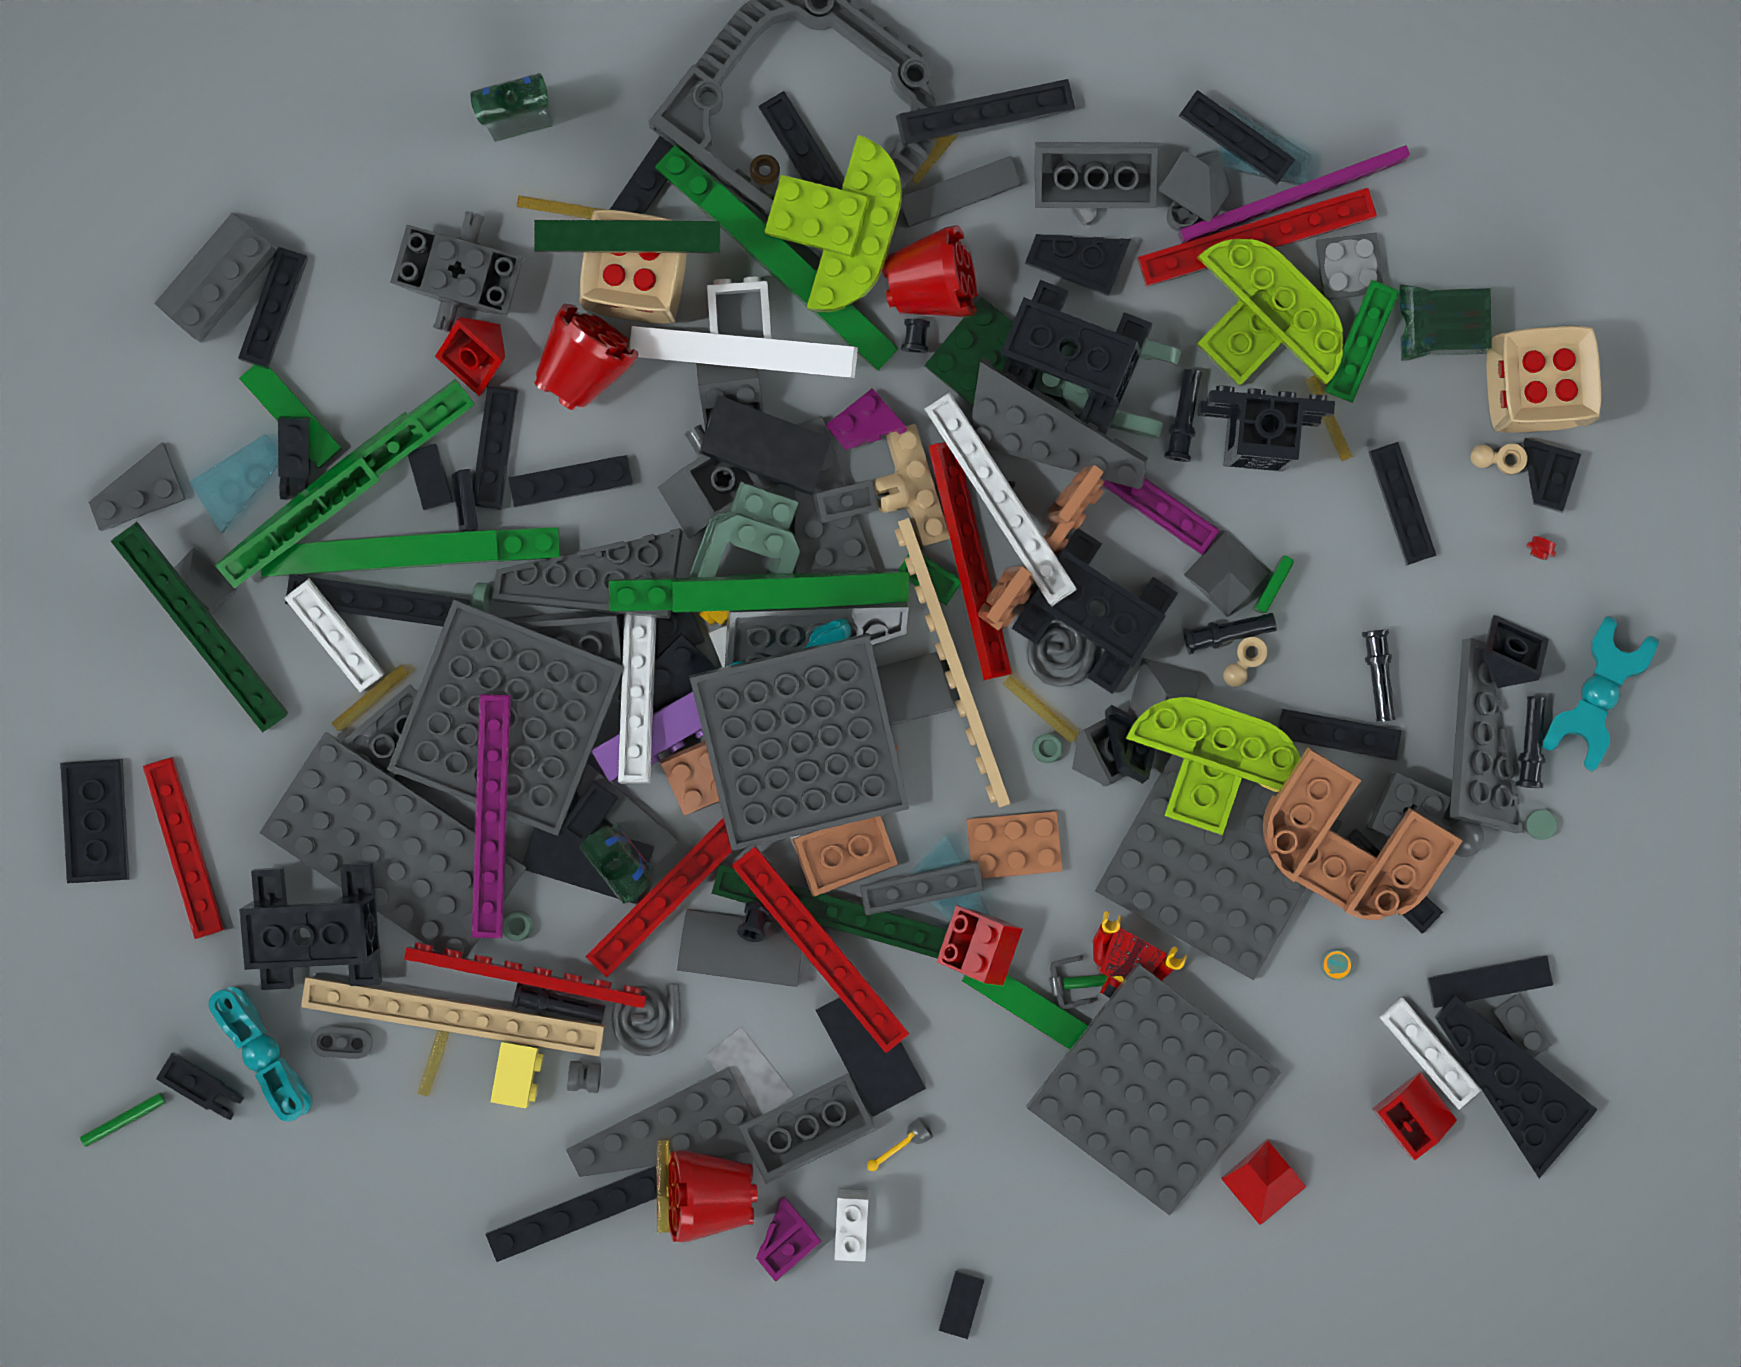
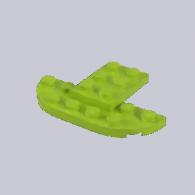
[764,135,902,312]
[1196,239,1343,386]
[1126,697,1300,835]

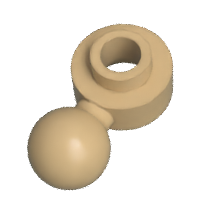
[1470,444,1527,475]
[1223,637,1267,687]

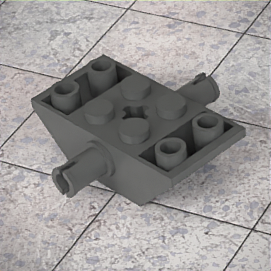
[390,211,524,332]
[657,424,780,539]

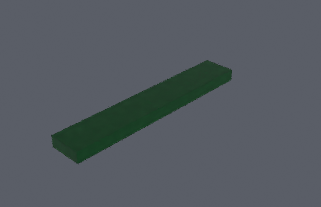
[534,220,720,253]

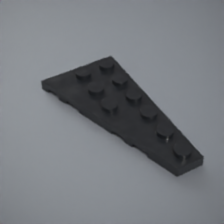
[1435,994,1598,1179]

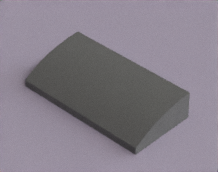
[503,611,623,665]
[877,652,954,726]
[341,684,417,777]
[677,909,802,987]
[739,1073,875,1184]

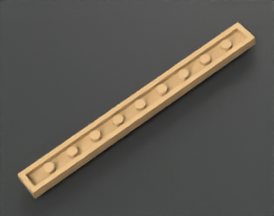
[894,518,1011,808]
[301,976,605,1056]

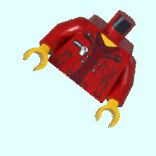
[1092,911,1187,998]

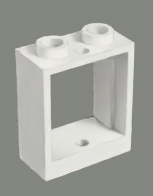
[707,277,772,339]
[835,1189,868,1262]

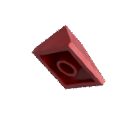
[435,317,506,396]
[1221,1140,1306,1225]

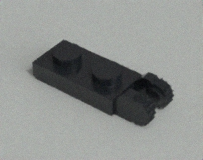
[278,416,311,500]
[156,1052,244,1120]

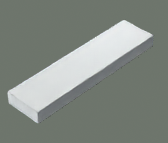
[284,578,385,692]
[1379,997,1482,1110]

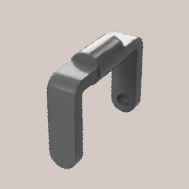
[1049,955,1093,1009]

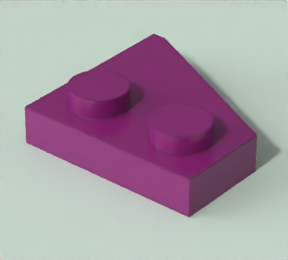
[825,388,907,450]
[756,1197,823,1282]

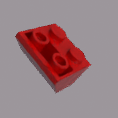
[936,905,1023,986]
[1372,1072,1457,1161]

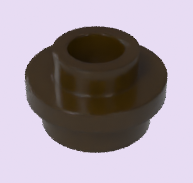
[750,154,780,185]

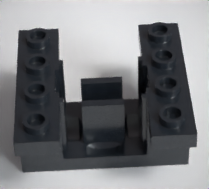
[1000,280,1153,436]
[1198,385,1335,472]
[1011,528,1178,694]
[239,863,383,990]

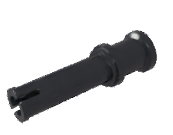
[1164,369,1202,462]
[1183,612,1277,655]
[1362,629,1396,722]
[1516,696,1547,789]
[512,983,606,1024]

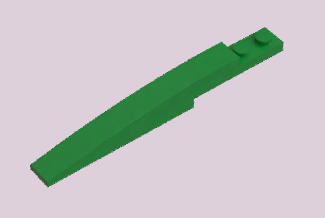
[655,145,898,371]
[215,378,475,588]
[261,527,560,577]
[608,571,909,612]

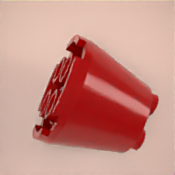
[882,225,978,317]
[534,304,639,410]
[666,1150,758,1243]

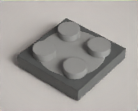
[1316,232,1383,300]

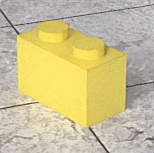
[490,1041,544,1108]

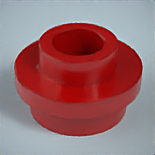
[1526,536,1556,560]

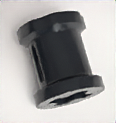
[901,319,930,353]
[737,902,770,942]

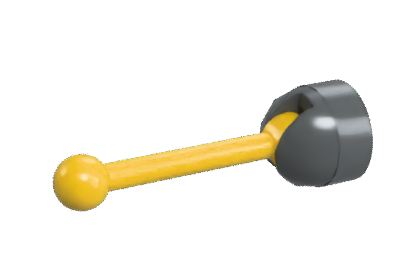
[867,1117,933,1172]

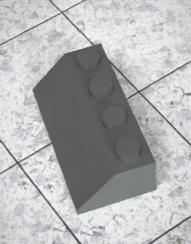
[1034,142,1158,208]
[154,213,277,343]

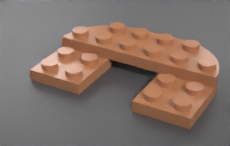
[978,465,1105,631]
[1263,747,1463,920]

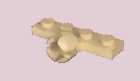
[873,424,950,548]

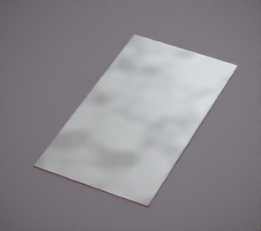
[705,1027,794,1118]

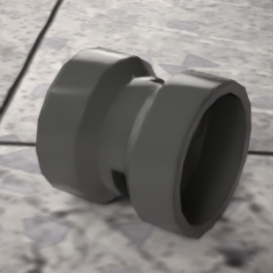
[1166,201,1198,232]
[567,1061,601,1093]

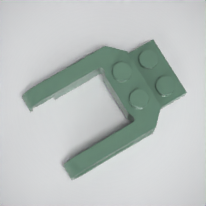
[1032,331,1181,439]
[689,482,800,577]

